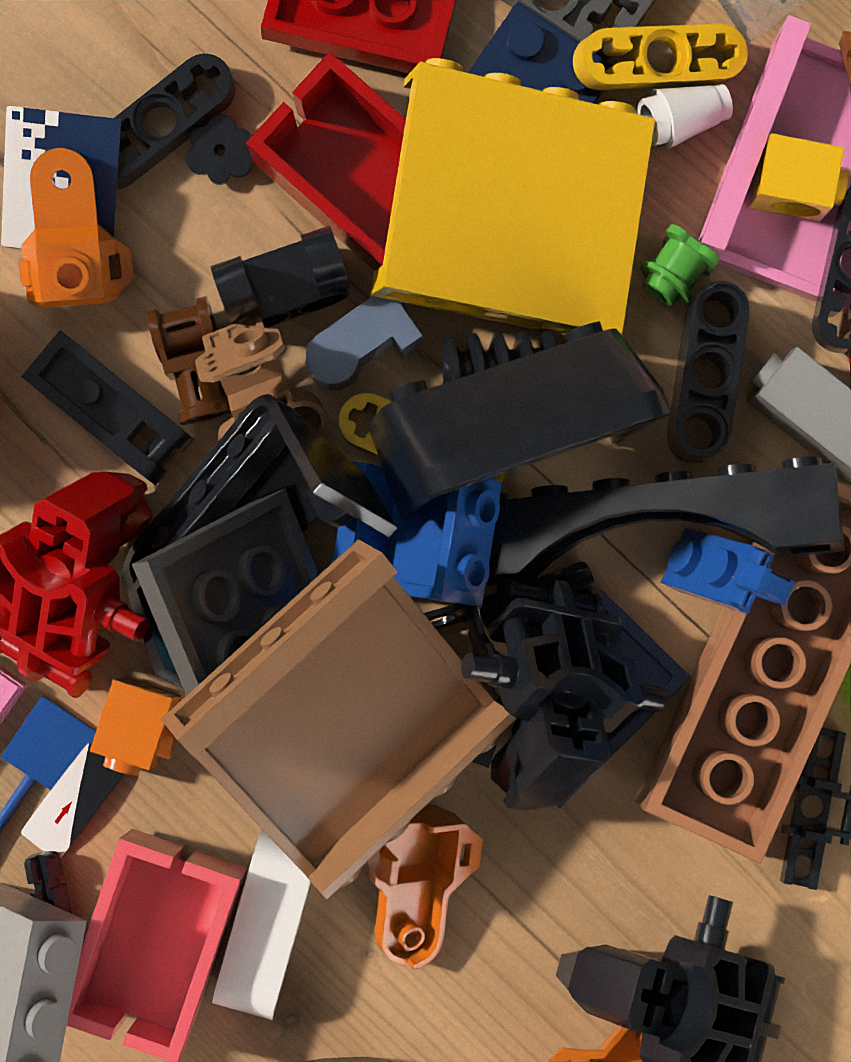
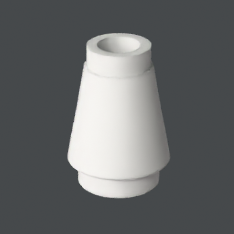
[638,84,733,149]

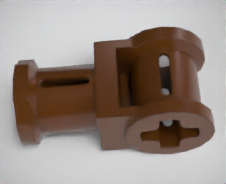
[147,296,231,425]

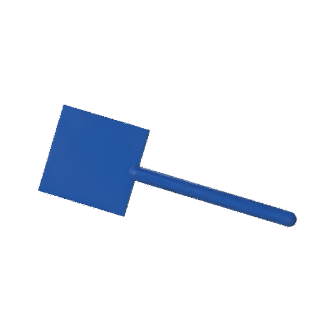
[0,696,96,833]

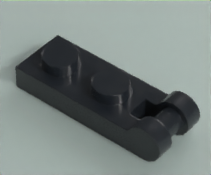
[21,330,194,486]

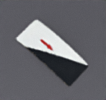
[21,743,125,859]

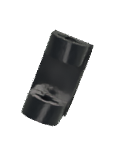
[210,225,349,328]

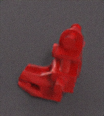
[0,471,153,698]

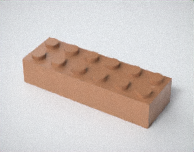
[635,482,851,864]

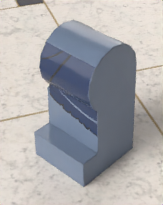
[306,296,423,390]

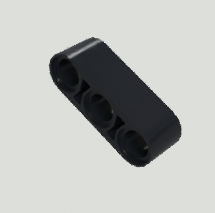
[667,281,749,463]

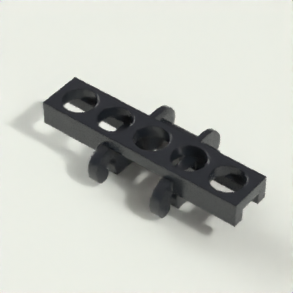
[780,728,851,890]

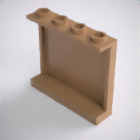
[160,539,517,900]

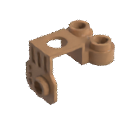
[195,314,327,440]

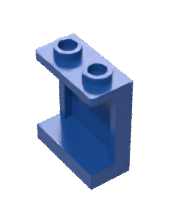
[332,461,502,607]

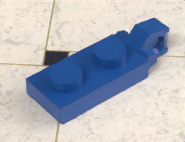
[660,528,795,614]

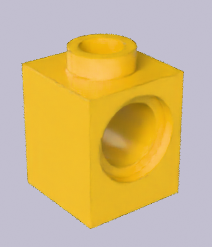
[748,133,849,222]

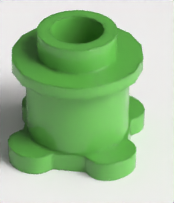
[640,224,720,306]

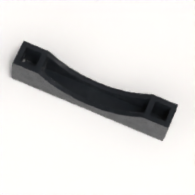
[486,456,845,586]

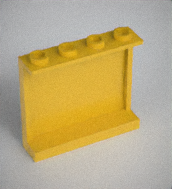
[370,58,655,336]

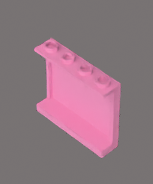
[698,15,851,314]

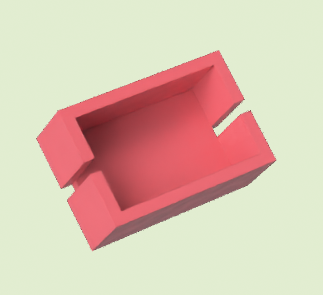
[67,829,248,1062]

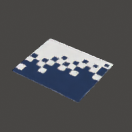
[1,106,121,259]

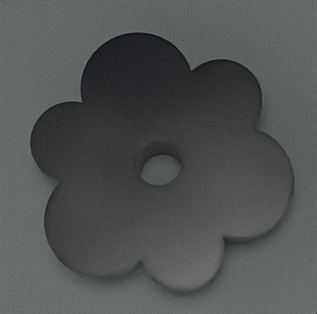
[186,114,253,185]

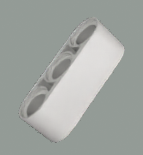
[212,830,311,1020]

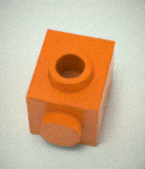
[90,677,181,776]

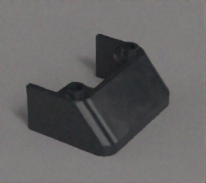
[367,321,671,518]
[122,394,397,688]

